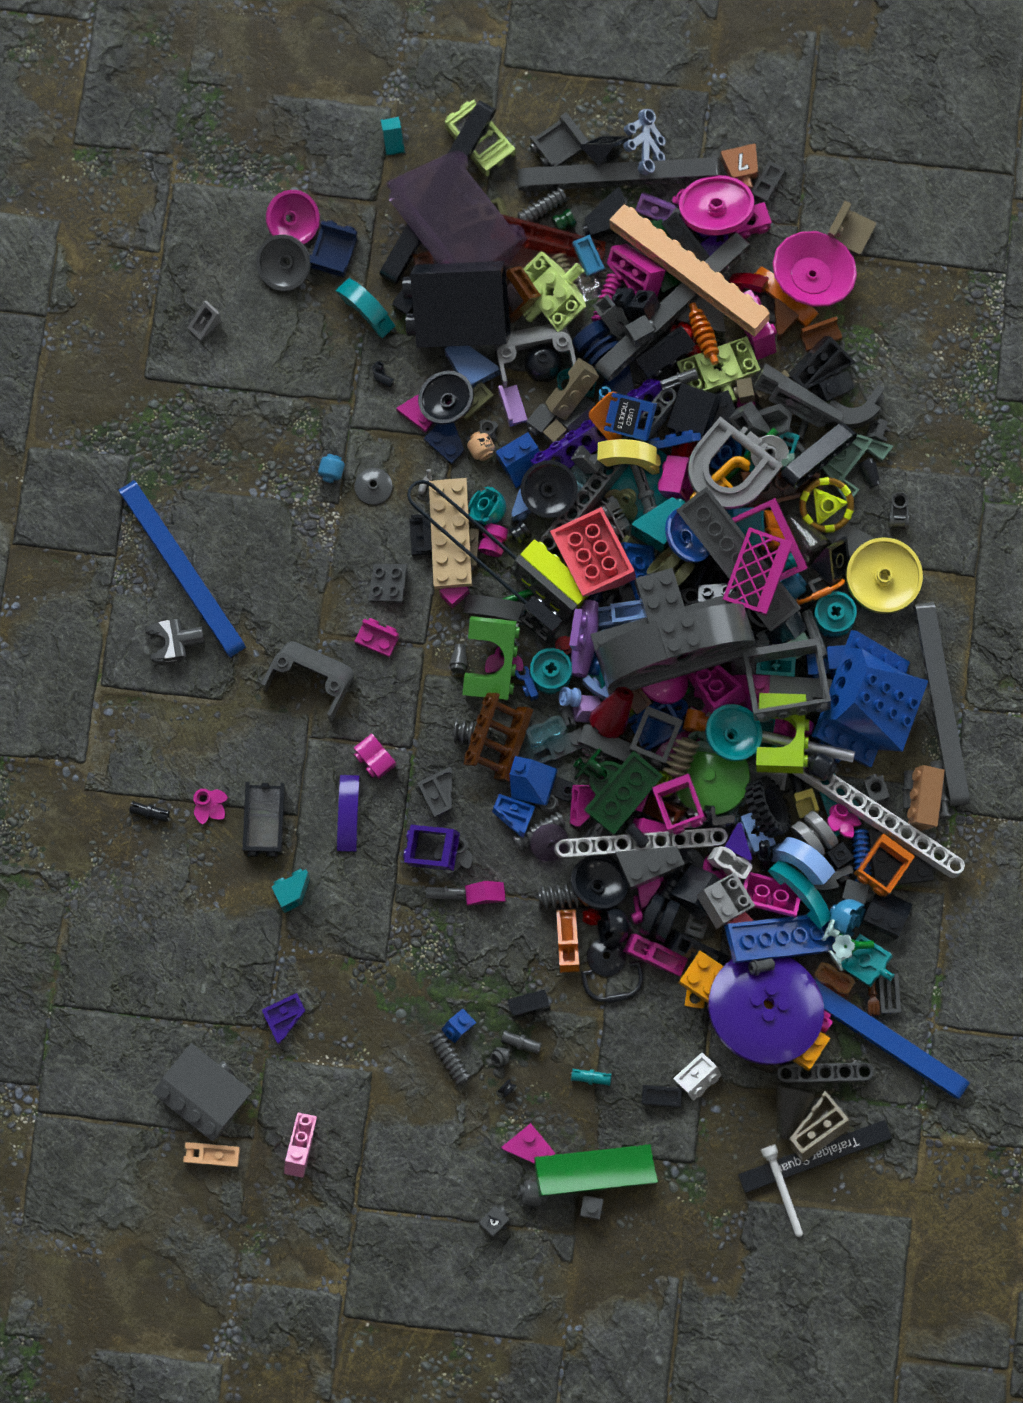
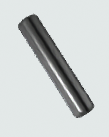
[802,610,827,659]

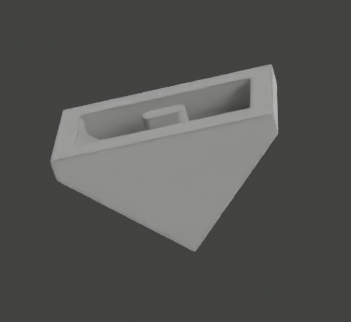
[187,301,221,340]

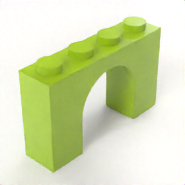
[756,693,810,774]

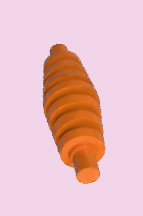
[688,302,719,365]

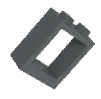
[629,706,683,766]

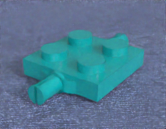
[841,934,895,987]

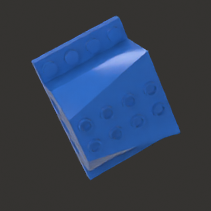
[812,630,928,767]

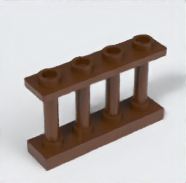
[463,693,533,781]

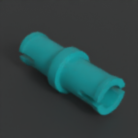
[571,1068,612,1086]

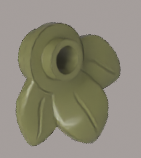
[604,488,638,521]

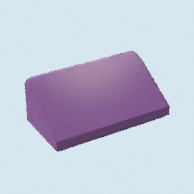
[635,192,678,221]

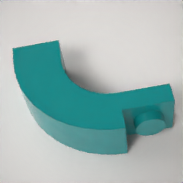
[335,278,396,338]

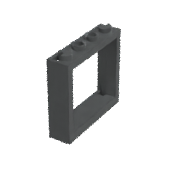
[742,638,831,722]

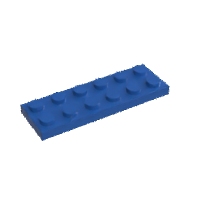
[725,915,835,963]

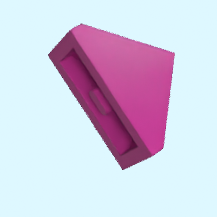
[465,881,505,906]

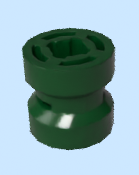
[552,209,577,234]

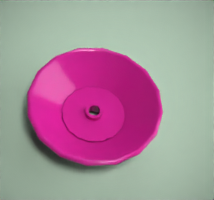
[772,231,857,307]

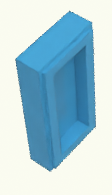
[572,235,605,277]

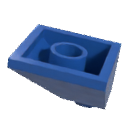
[510,756,558,806]

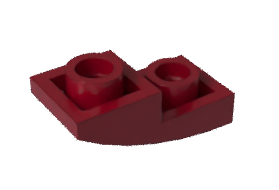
[728,273,769,293]

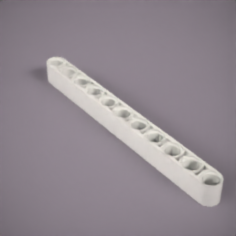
[793,758,965,878]

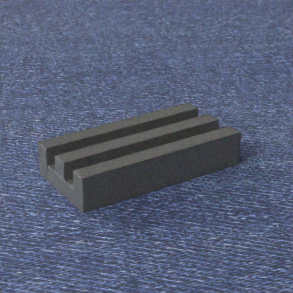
[878,974,901,1014]

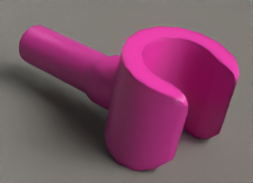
[631,896,643,924]

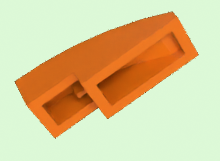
[556,909,579,973]

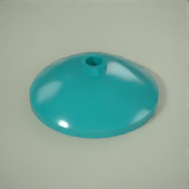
[705,704,762,761]

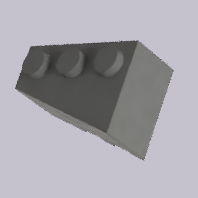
[615,846,685,891]

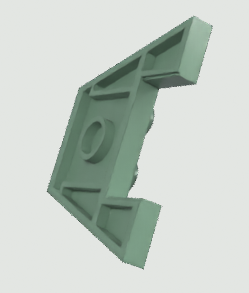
[822,434,893,501]

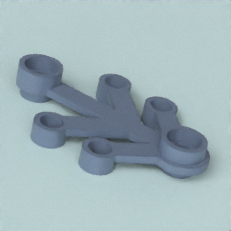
[624,109,665,175]

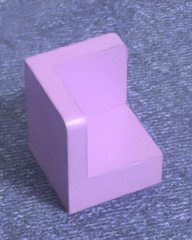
[572,695,601,722]

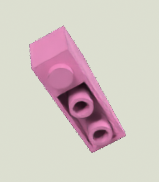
[284,1113,317,1178]

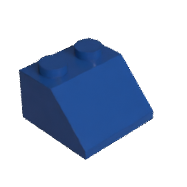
[496,432,540,488]

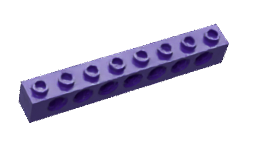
[530,378,670,468]

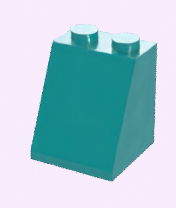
[631,497,686,553]

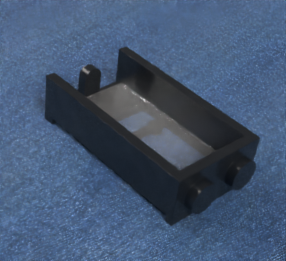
[243,782,285,858]

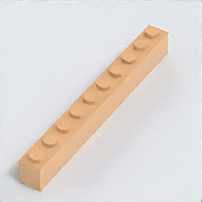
[610,204,770,337]

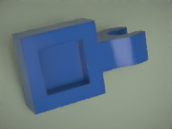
[515,666,538,701]

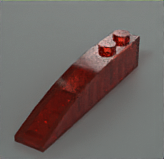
[490,213,606,260]

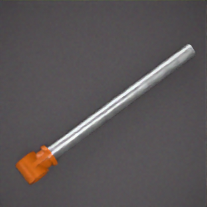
[683,709,855,762]

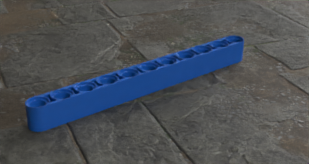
[118,480,246,658]
[814,979,970,1100]

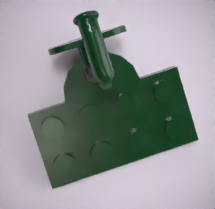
[573,748,663,835]

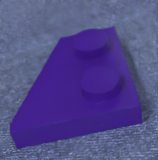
[262,993,305,1044]

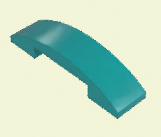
[768,860,831,929]

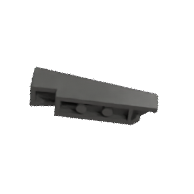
[753,364,843,427]

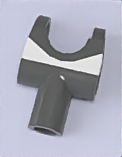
[145,619,205,662]

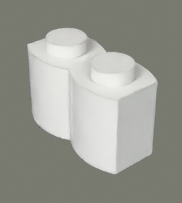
[707,847,752,879]

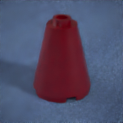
[589,687,634,739]

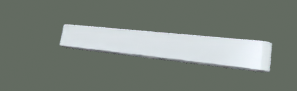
[554,828,727,858]

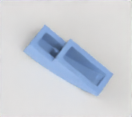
[598,600,645,630]

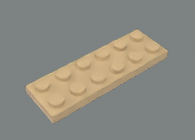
[429,478,472,589]

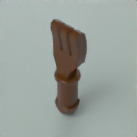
[867,980,880,1016]

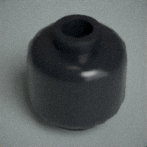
[807,753,837,781]

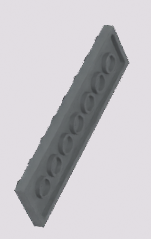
[676,487,801,632]

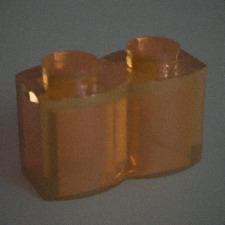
[813,962,855,997]

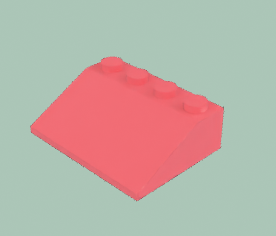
[550,507,636,597]

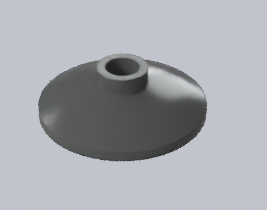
[355,468,393,505]

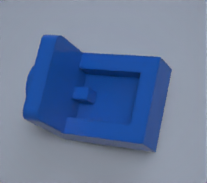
[442,1009,476,1043]

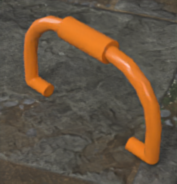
[796,578,845,605]

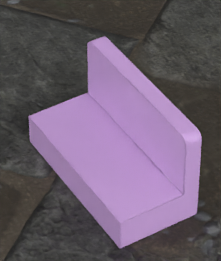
[498,385,527,427]

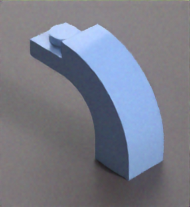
[771,837,835,885]

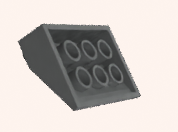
[152,1043,252,1141]

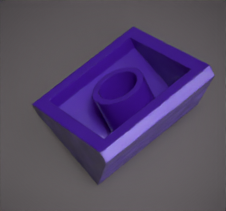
[725,823,752,864]

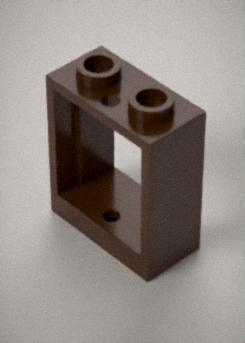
[506,266,541,323]

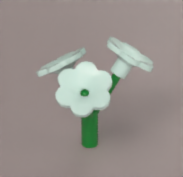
[822,919,874,971]

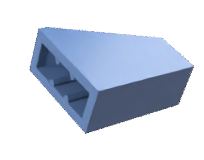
[445,346,500,388]

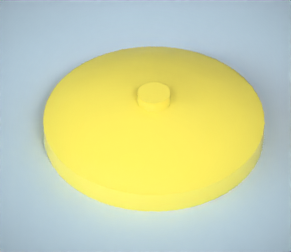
[846,538,923,614]

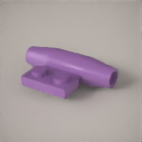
[569,600,599,678]

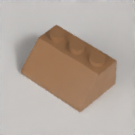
[907,765,945,831]

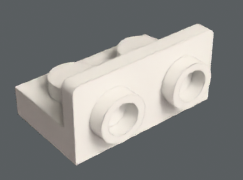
[673,1053,722,1101]

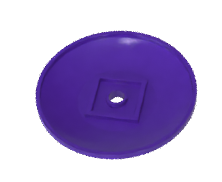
[708,957,824,1065]

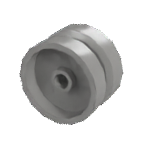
[791,811,838,856]

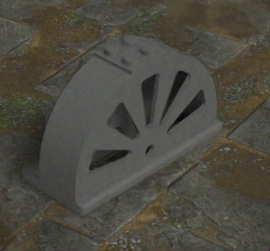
[590,568,756,695]

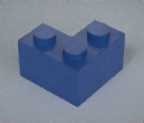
[805,645,846,680]

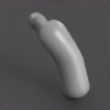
[418,469,433,495]

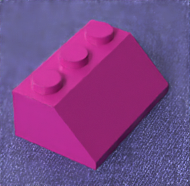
[743,872,800,918]

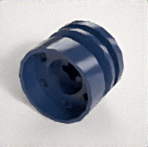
[572,319,619,368]

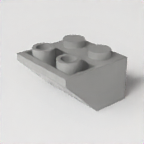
[696,872,755,929]

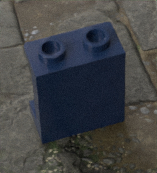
[310,220,358,278]

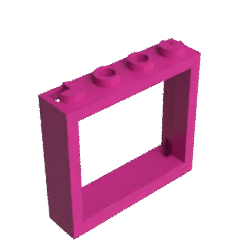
[732,498,808,595]

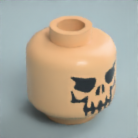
[467,432,495,461]

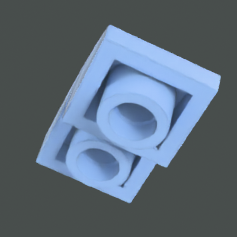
[582,675,609,700]

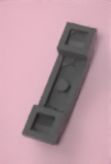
[463,595,525,625]

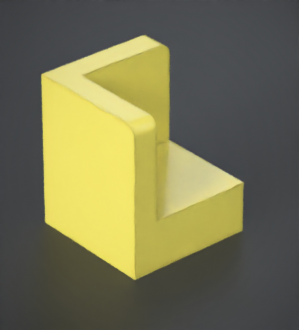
[793,788,819,819]

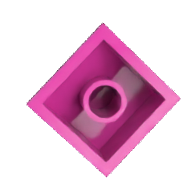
[658,455,694,502]

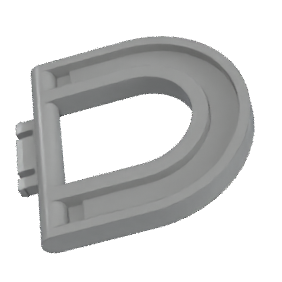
[688,417,783,510]

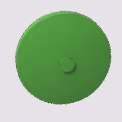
[673,751,751,815]

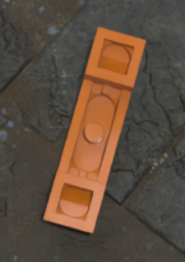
[755,266,818,327]

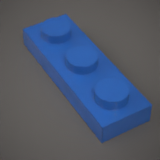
[648,430,701,450]

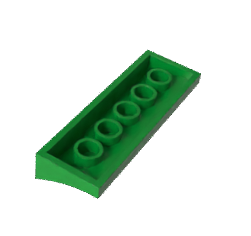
[534,1144,658,1197]

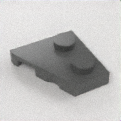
[417,767,452,818]

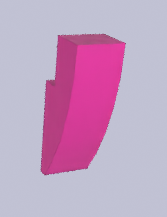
[623,934,688,976]

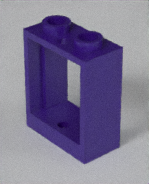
[403,825,460,871]

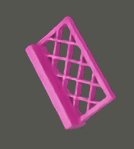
[723,527,793,616]

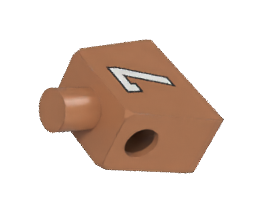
[720,144,758,189]

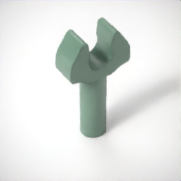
[781,453,797,466]

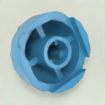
[830,899,866,937]

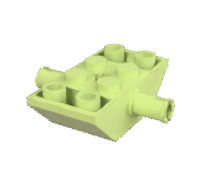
[523,251,586,332]
[676,336,761,403]

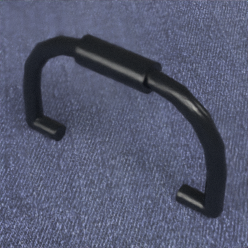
[581,961,643,1003]

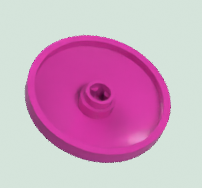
[679,175,754,235]

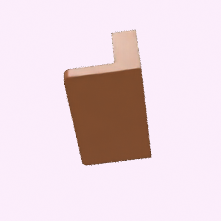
[800,316,842,352]

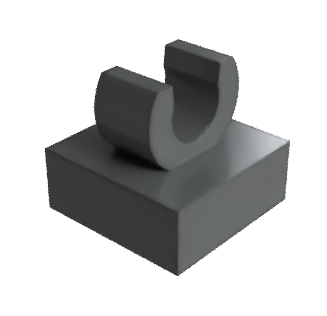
[866,419,891,441]

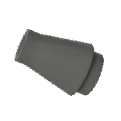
[449,644,468,674]

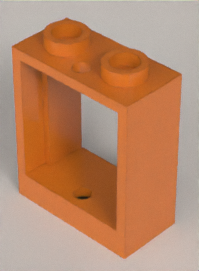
[854,834,915,897]

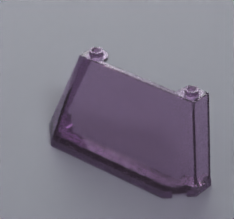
[387,150,527,268]

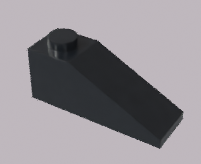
[664,929,728,966]

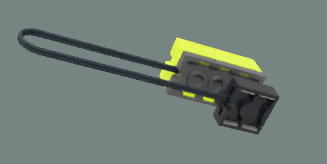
[407,480,589,643]

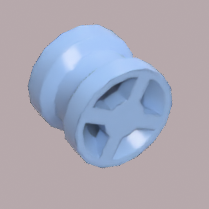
[559,687,582,707]

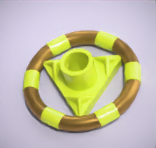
[799,477,854,533]

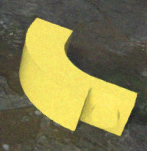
[597,439,661,475]

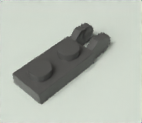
[533,728,585,764]

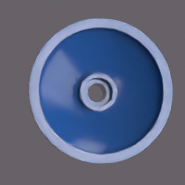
[665,508,710,562]

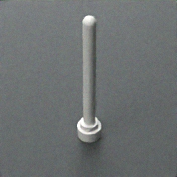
[761,1145,803,1237]

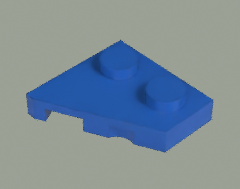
[492,794,535,838]

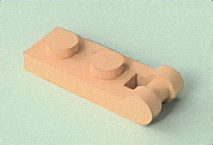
[183,1142,240,1167]

